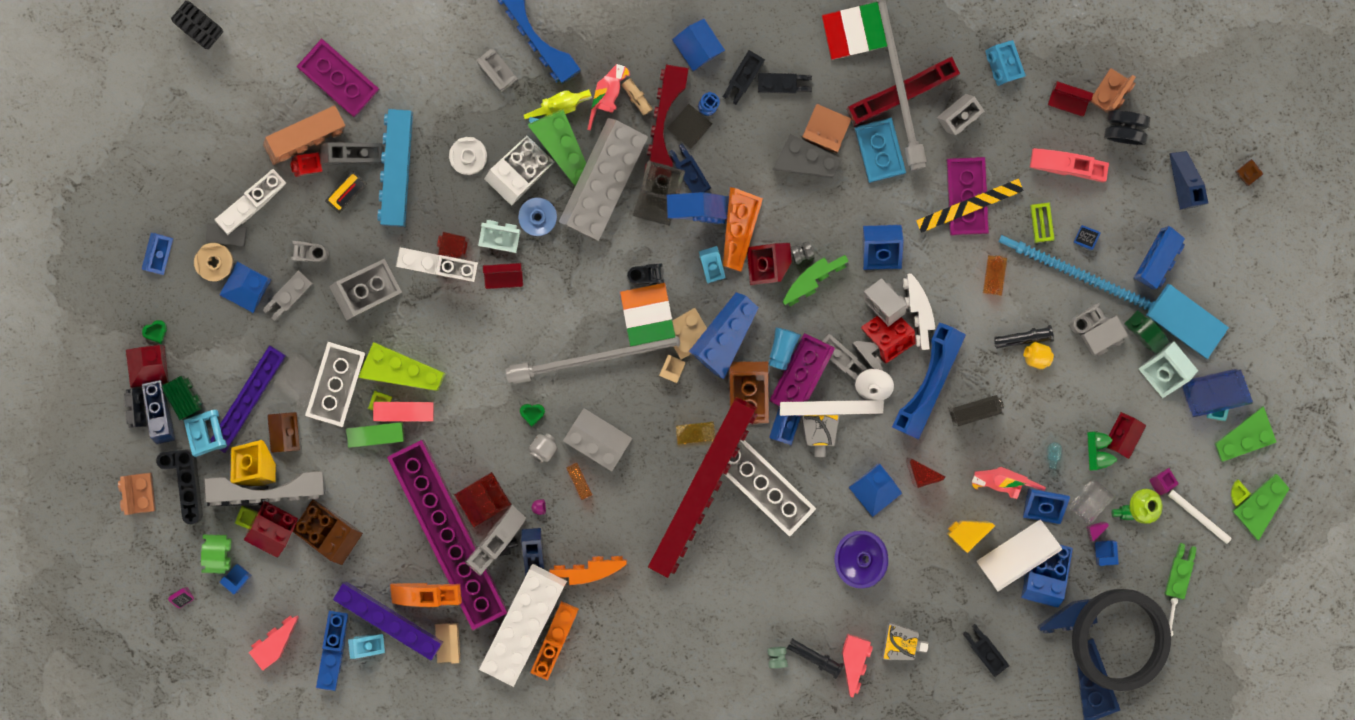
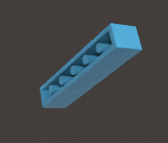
[377,109,413,227]

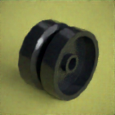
[1104,110,1151,145]

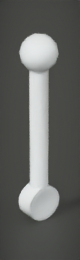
[1169,597,1178,637]

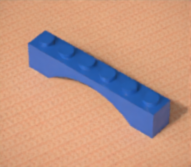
[497,0,581,85]
[892,322,966,440]

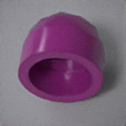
[531,499,546,515]

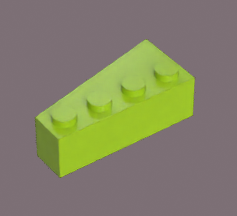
[358,342,446,391]

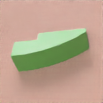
[346,422,405,448]

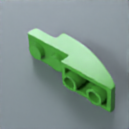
[782,255,849,306]

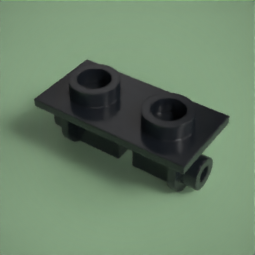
[124,388,146,428]

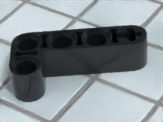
[156,449,203,525]

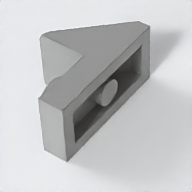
[852,341,883,370]

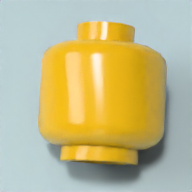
[1023,342,1054,369]

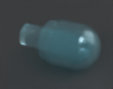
[1046,442,1063,469]

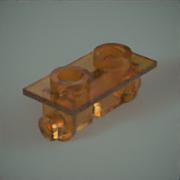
[983,255,1007,296]

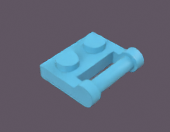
[184,410,227,457]

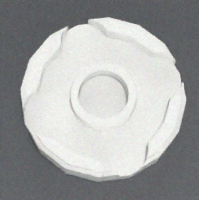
[449,137,487,175]

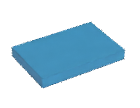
[854,117,906,183]

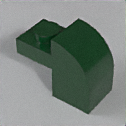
[1124,310,1169,355]

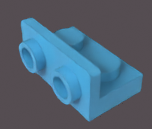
[985,40,1026,86]

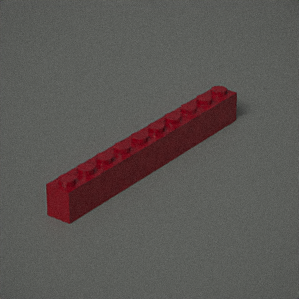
[648,397,758,578]

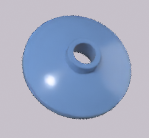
[518,198,557,236]

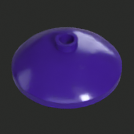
[834,531,889,588]

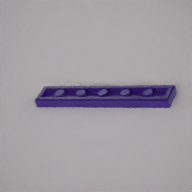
[210,345,287,453]

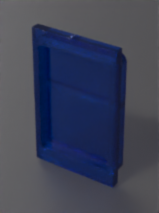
[1182,369,1253,417]

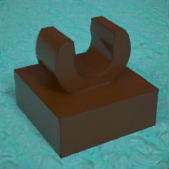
[1235,159,1263,186]

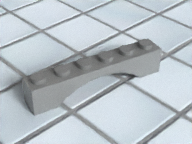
[204,471,324,506]

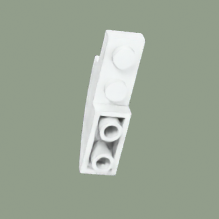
[215,169,286,235]
[396,247,478,282]
[903,274,935,350]

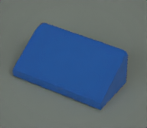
[142,233,173,275]
[769,406,801,445]

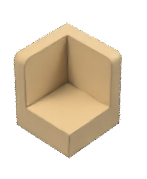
[659,354,685,383]

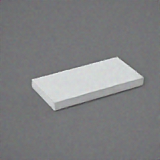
[977,519,1062,591]

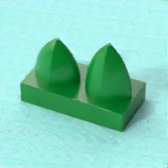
[1087,431,1117,471]

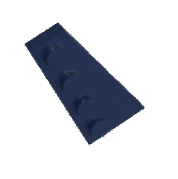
[1076,638,1121,720]

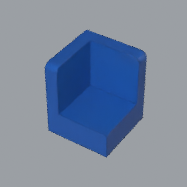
[1095,540,1119,566]
[219,564,252,594]

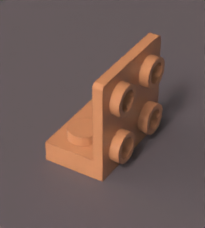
[1090,68,1136,113]
[802,104,851,154]
[118,473,156,515]

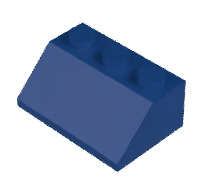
[1134,226,1185,289]

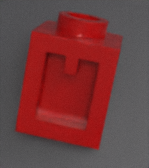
[290,152,322,177]

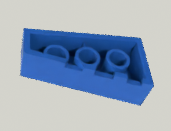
[667,192,729,224]
[689,292,759,379]

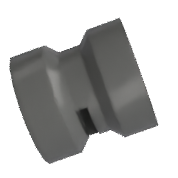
[791,241,815,265]

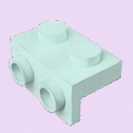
[478,220,520,253]

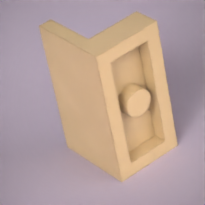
[435,623,461,664]

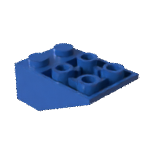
[1021,544,1073,608]

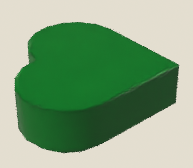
[142,320,167,344]
[520,404,545,427]

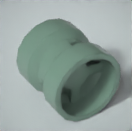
[767,647,788,668]

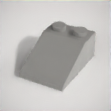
[329,258,402,321]

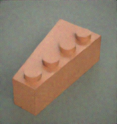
[263,105,345,165]

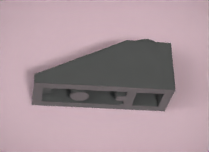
[320,143,383,164]

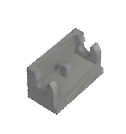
[476,49,518,92]

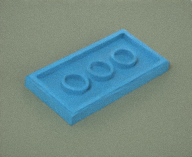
[1146,284,1229,359]

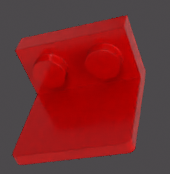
[861,316,916,364]

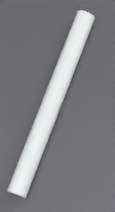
[1167,489,1231,544]

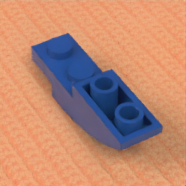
[316,611,348,691]

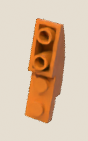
[550,556,627,585]
[390,583,462,607]
[530,601,579,680]

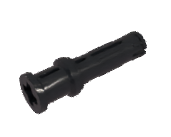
[994,325,1054,349]
[787,638,844,679]

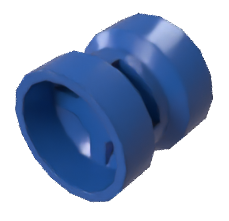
[698,92,720,116]

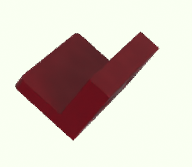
[1048,81,1094,117]
[483,263,523,289]
[1106,412,1146,459]

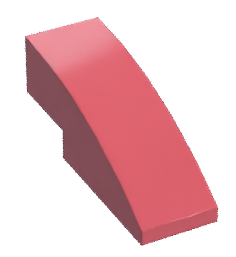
[373,402,434,421]

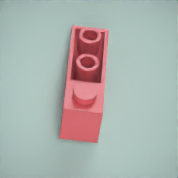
[249,615,299,671]
[842,634,873,697]

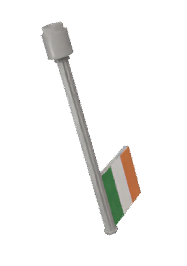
[506,283,680,384]

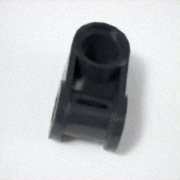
[627,263,664,284]

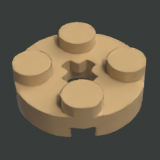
[194,243,234,282]

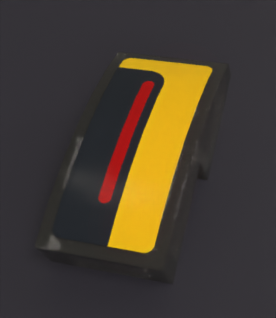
[325,171,367,214]

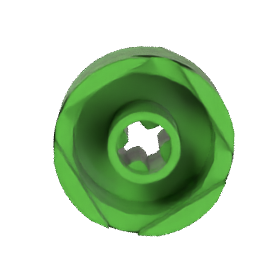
[201,534,232,574]

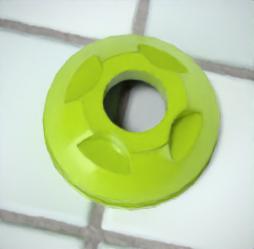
[1129,489,1163,524]

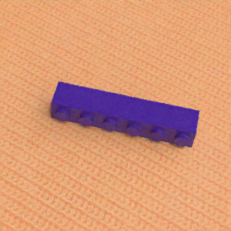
[333,581,444,660]

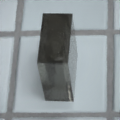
[948,395,1004,426]

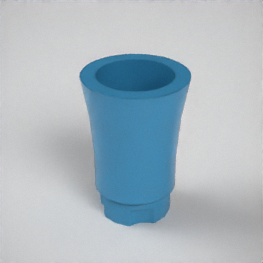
[768,327,801,370]

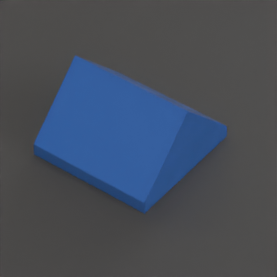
[672,19,725,71]
[1023,488,1070,524]

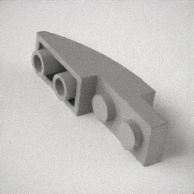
[465,505,526,575]

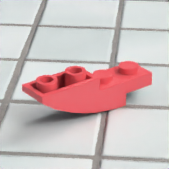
[1030,148,1109,182]

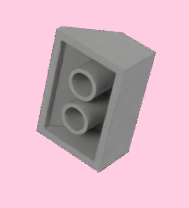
[563,408,632,471]

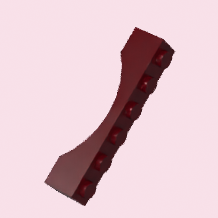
[846,57,960,126]
[644,64,689,183]

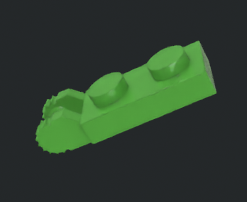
[1164,543,1197,599]

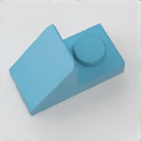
[699,246,726,283]
[348,634,385,659]

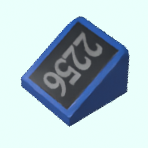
[1074,225,1101,251]

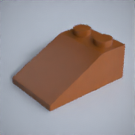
[729,361,769,423]

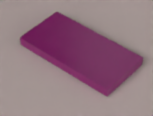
[296,38,380,118]
[946,157,989,235]
[769,333,835,416]

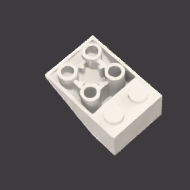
[484,136,554,205]

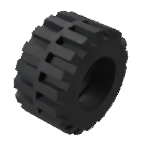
[171,0,223,50]

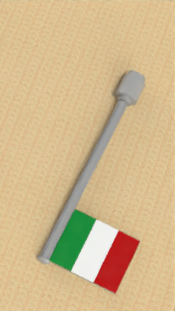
[822,0,927,171]

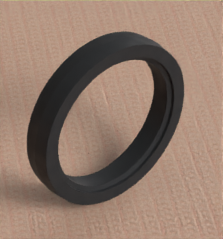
[1072,589,1171,691]

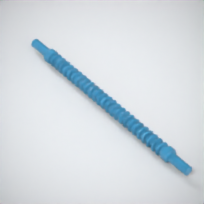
[998,235,1155,311]

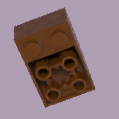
[293,499,363,565]

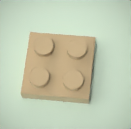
[673,308,707,360]

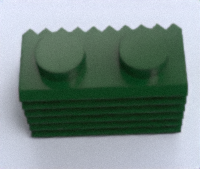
[161,375,203,420]

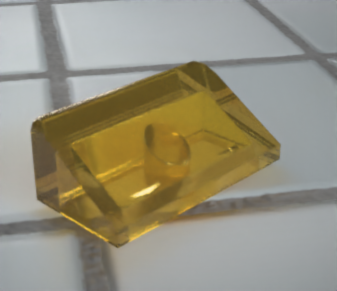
[675,421,715,444]

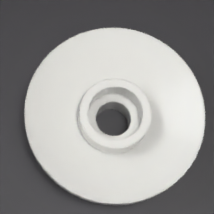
[855,369,894,401]

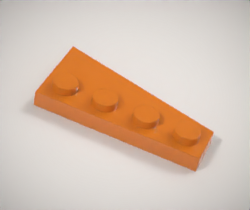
[723,187,763,272]

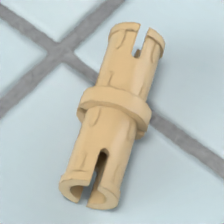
[621,78,653,116]

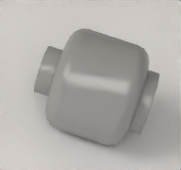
[529,434,557,463]

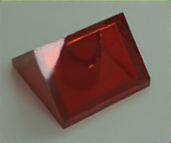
[906,457,946,488]

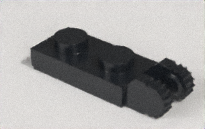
[722,50,765,105]
[758,73,812,94]
[962,624,1010,677]

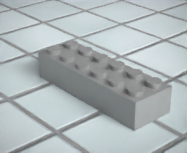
[559,118,648,241]

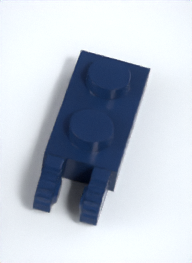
[669,143,711,193]

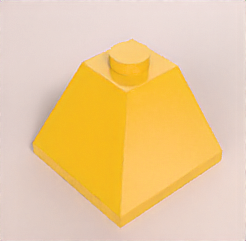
[230,440,276,486]
[947,521,995,553]

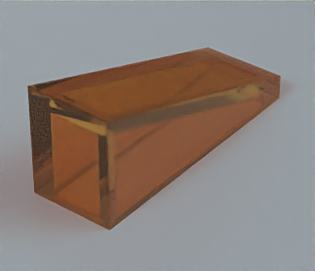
[566,462,593,500]

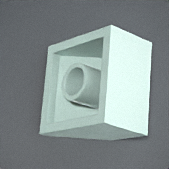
[1139,341,1198,398]

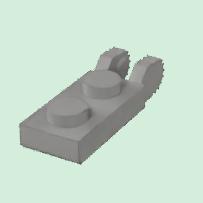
[263,270,313,321]
[822,333,868,381]

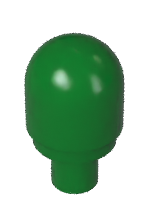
[1111,505,1134,520]

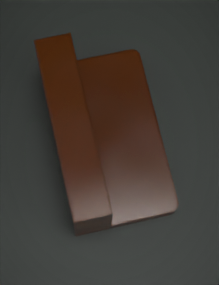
[268,412,300,453]

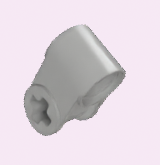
[291,241,329,262]
[1070,302,1109,334]

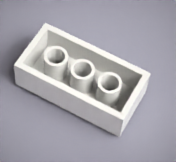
[305,342,365,427]

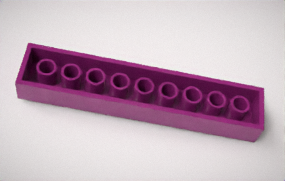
[387,439,508,630]

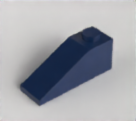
[521,528,545,577]

